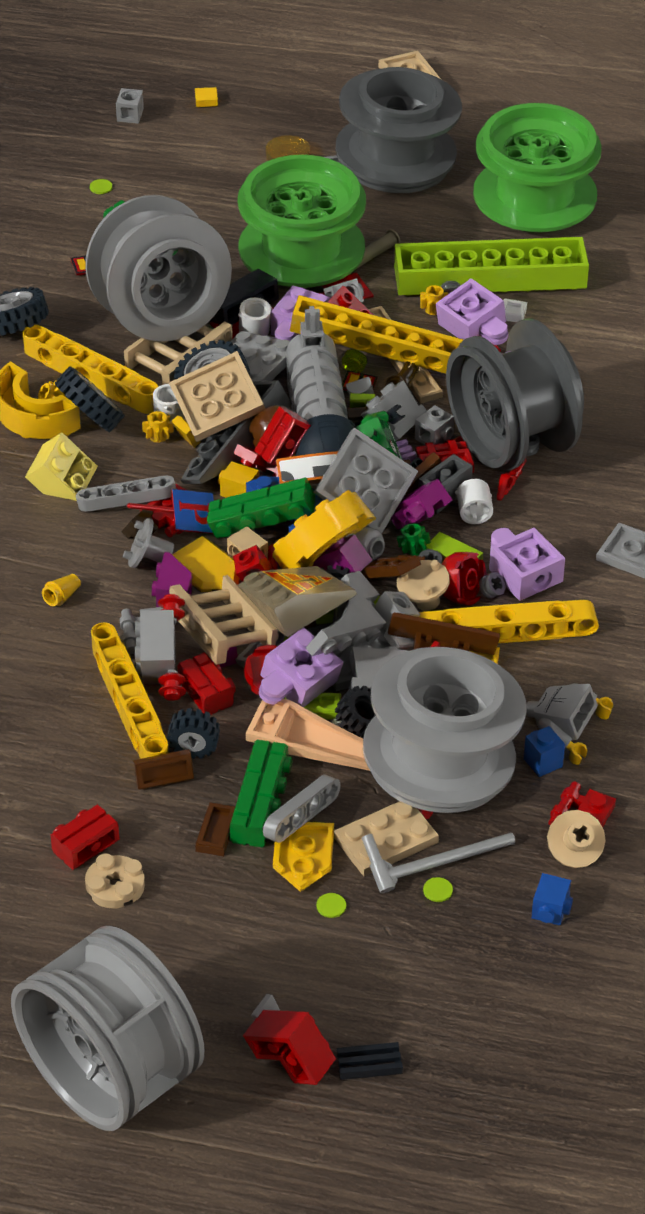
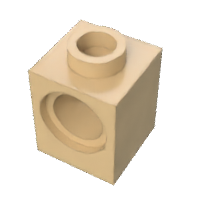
[227,527,268,559]

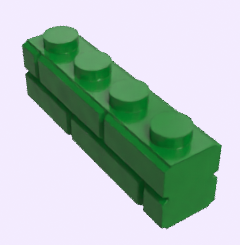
[207,477,316,539]
[230,739,293,848]

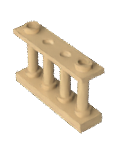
[124,321,232,385]
[169,575,278,665]

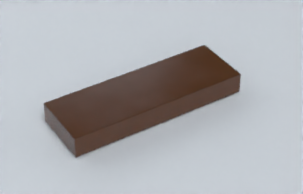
[361,555,421,578]

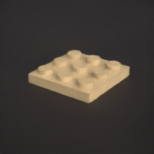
[169,351,265,442]

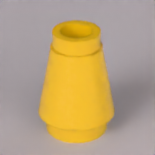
[42,574,81,606]

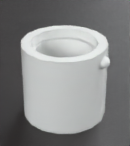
[238,297,272,336]
[153,384,185,427]
[455,479,493,524]

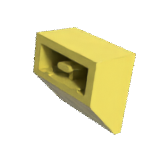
[25,432,98,501]

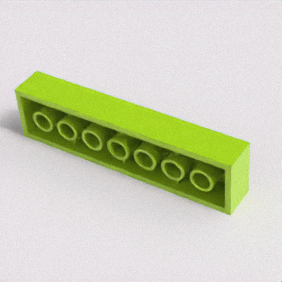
[394,237,589,296]

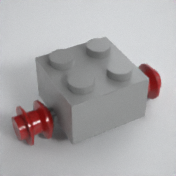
[135,594,186,701]

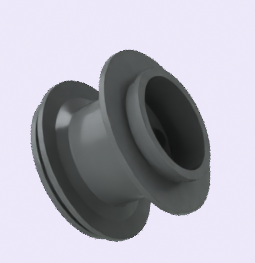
[335,67,462,193]
[446,318,584,470]

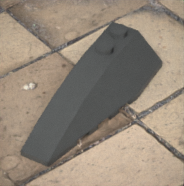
[181,381,292,484]

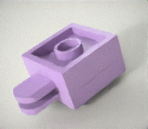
[436,278,508,345]
[271,285,331,341]
[489,528,565,601]
[259,627,343,707]

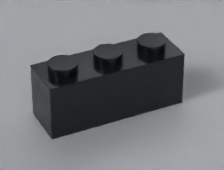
[211,269,279,325]

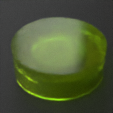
[342,349,367,373]

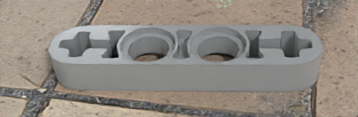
[76,475,176,512]
[263,774,341,843]

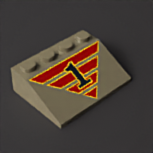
[238,566,357,637]

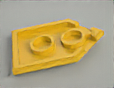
[172,536,240,592]
[273,822,334,892]

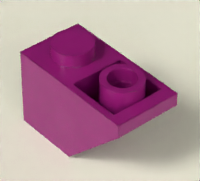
[313,534,373,573]
[152,552,192,607]

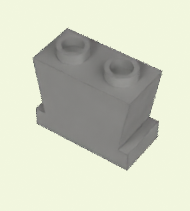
[361,380,427,441]
[349,645,408,691]

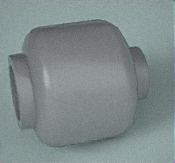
[347,526,385,561]

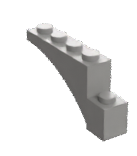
[306,571,386,656]

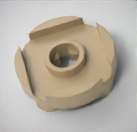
[85,854,145,909]

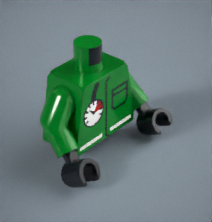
[356,404,423,468]

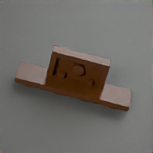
[388,612,500,655]

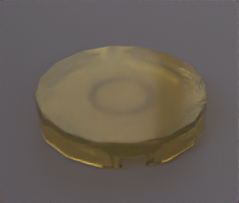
[266,135,310,161]

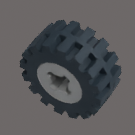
[167,708,220,759]

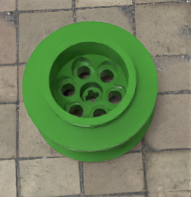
[473,103,602,232]
[238,155,366,287]

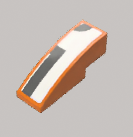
[276,451,338,485]

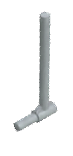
[362,832,515,893]

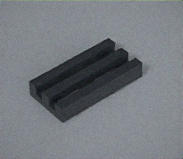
[336,1042,403,1080]

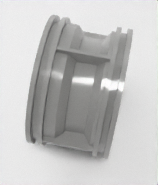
[11,926,205,1131]

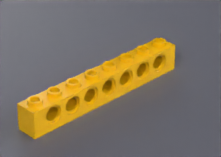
[290,295,463,374]

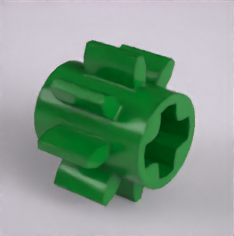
[397,523,431,556]

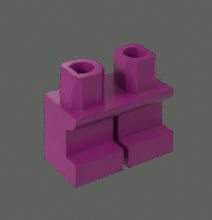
[390,479,452,529]

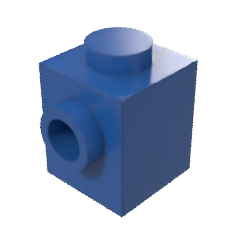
[524,726,565,777]
[531,873,573,925]

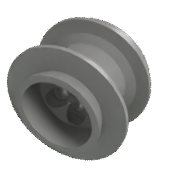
[85,195,232,341]
[363,647,526,813]

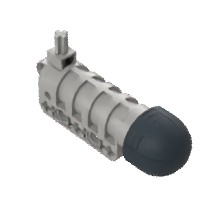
[286,306,356,485]

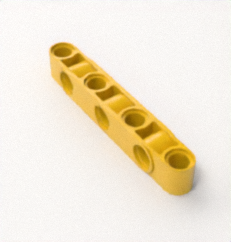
[23,324,159,414]
[419,600,599,644]
[91,622,168,759]

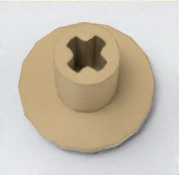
[397,560,450,611]
[547,810,606,868]

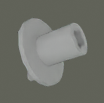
[123,518,174,568]

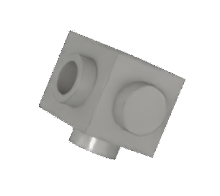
[415,406,454,444]

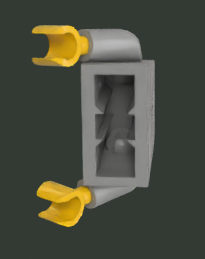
[526,683,613,765]

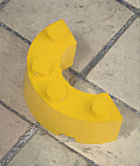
[0,361,81,439]
[273,490,376,569]

